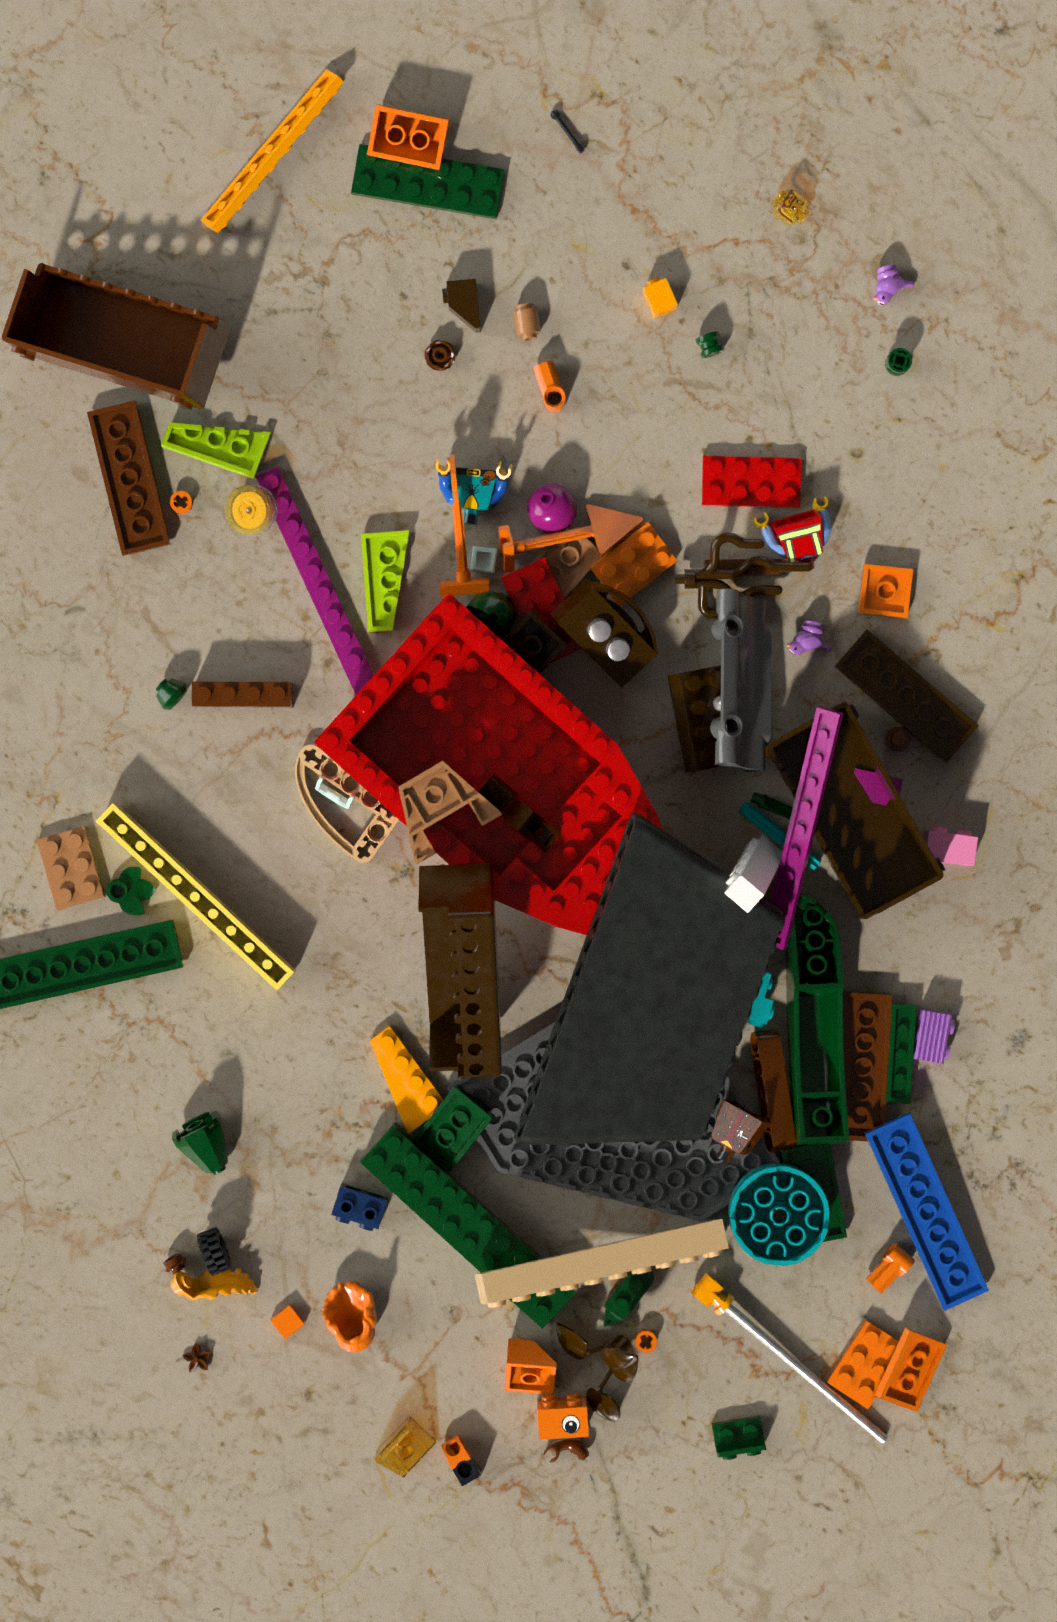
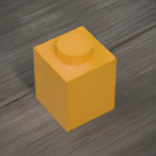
[643,277,678,319]

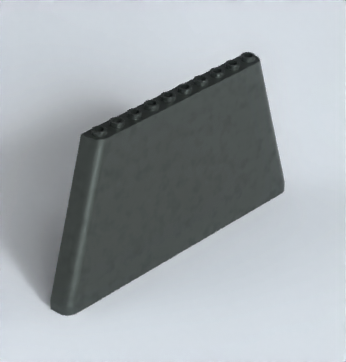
[514,812,785,1145]

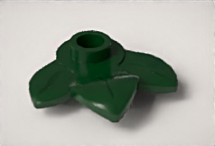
[106,867,156,916]

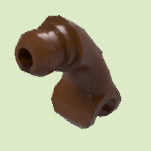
[544,1439,589,1463]

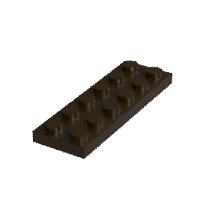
[834,629,979,763]

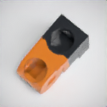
[441,1435,483,1487]

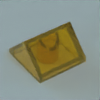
[374,1415,437,1478]

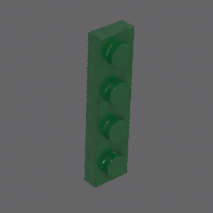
[886,1003,916,1104]

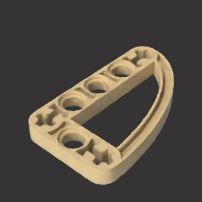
[295,745,399,863]

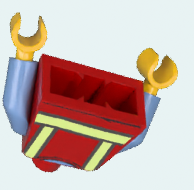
[754,496,832,569]

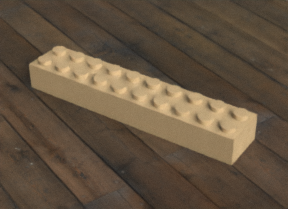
[475,1219,729,1308]

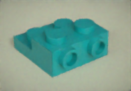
[748,972,775,1028]

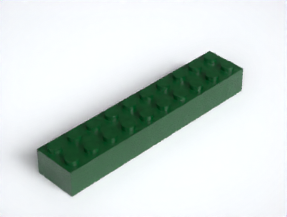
[360,1122,576,1329]

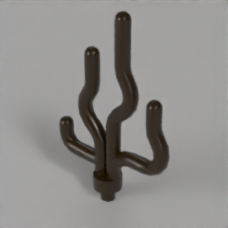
[674,533,813,618]

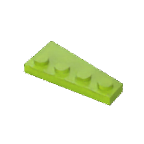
[161,422,271,480]

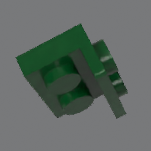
[711,1415,766,1460]

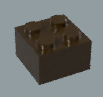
[503,607,570,674]

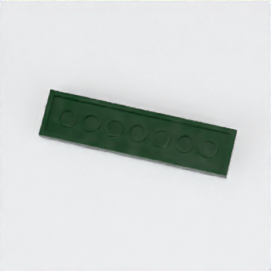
[0,919,184,1009]

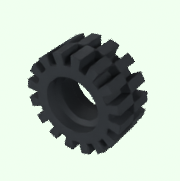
[197,1227,232,1276]

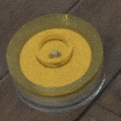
[225,485,278,535]

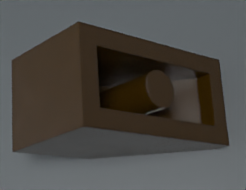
[442,279,480,332]
[501,798,561,852]

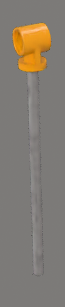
[690,1273,888,1443]

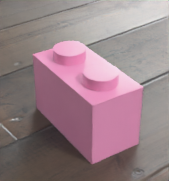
[924,826,978,866]

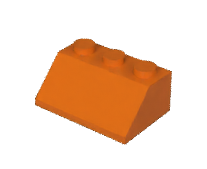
[367,104,451,170]

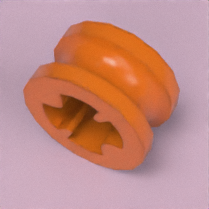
[170,491,193,514]
[635,1329,657,1353]

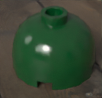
[466,591,515,639]

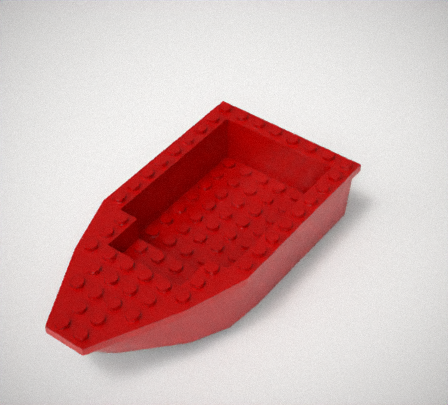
[313,593,663,935]

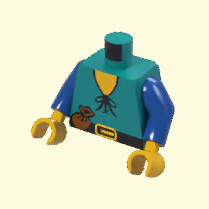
[436,457,513,525]

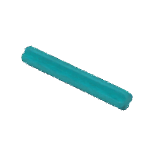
[739,802,822,870]

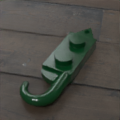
[604,1267,669,1327]

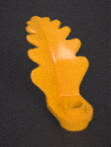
[171,1268,258,1301]

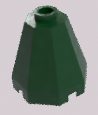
[172,1111,228,1175]

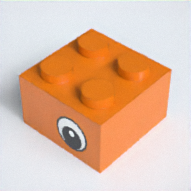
[537,1393,589,1440]

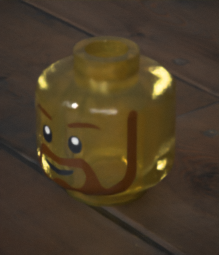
[771,189,809,226]

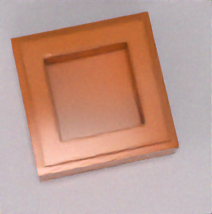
[270,1304,305,1339]

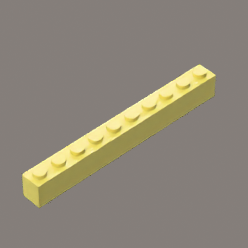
[96,803,296,990]

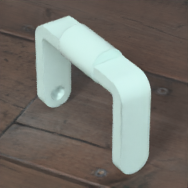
[315,775,356,809]

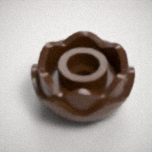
[424,340,456,371]

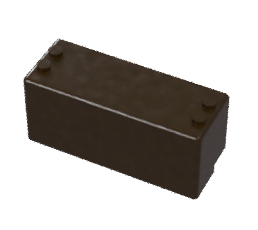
[767,702,945,919]
[418,863,502,1078]

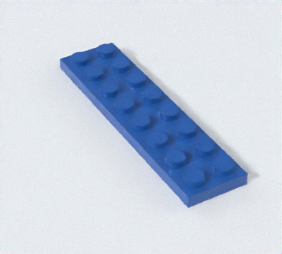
[864,1112,989,1311]

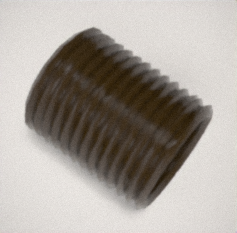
[478,773,519,814]

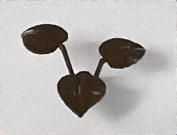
[555,1322,638,1422]

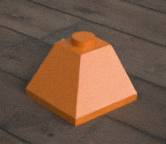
[504,1338,556,1395]

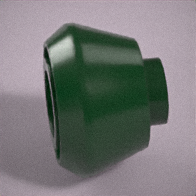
[156,678,188,710]

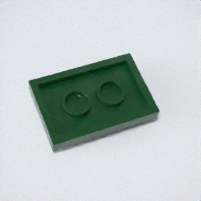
[413,1084,495,1172]

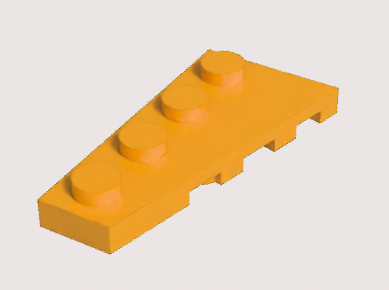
[370,1026,444,1134]

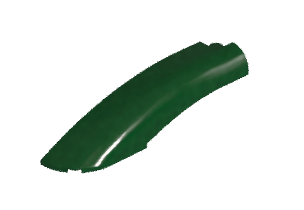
[786,894,849,1145]

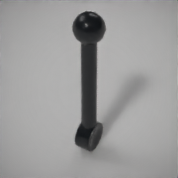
[550,110,584,154]

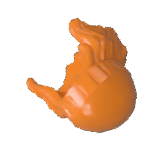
[322,1280,377,1352]

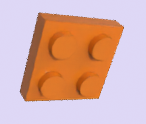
[858,564,913,619]

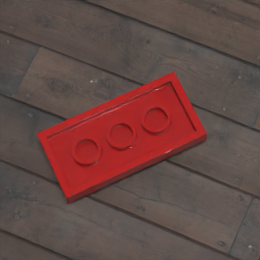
[701,456,802,508]
[501,557,583,663]

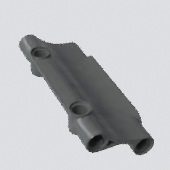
[710,589,772,772]

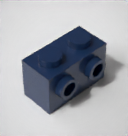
[331,1183,388,1231]

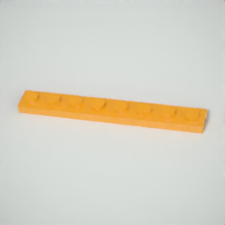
[201,69,344,233]

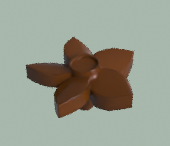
[182,1343,212,1372]

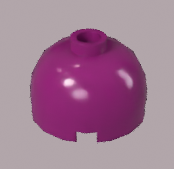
[527,483,577,534]

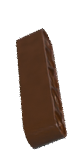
[750,1029,796,1152]

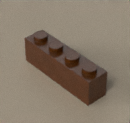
[192,681,293,708]

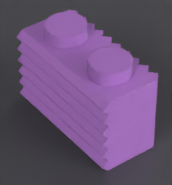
[913,1009,955,1064]

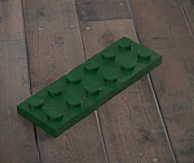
[351,144,505,220]

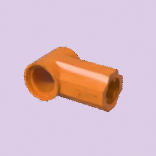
[533,361,566,413]
[865,1243,915,1294]

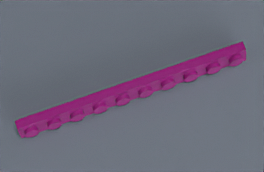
[256,466,374,695]
[770,706,843,950]

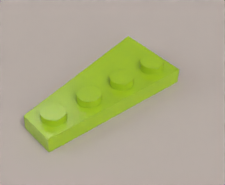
[361,530,410,633]

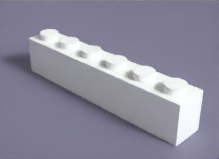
[725,834,782,913]

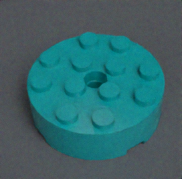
[728,1163,830,1266]

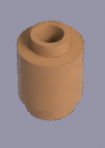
[513,303,541,341]

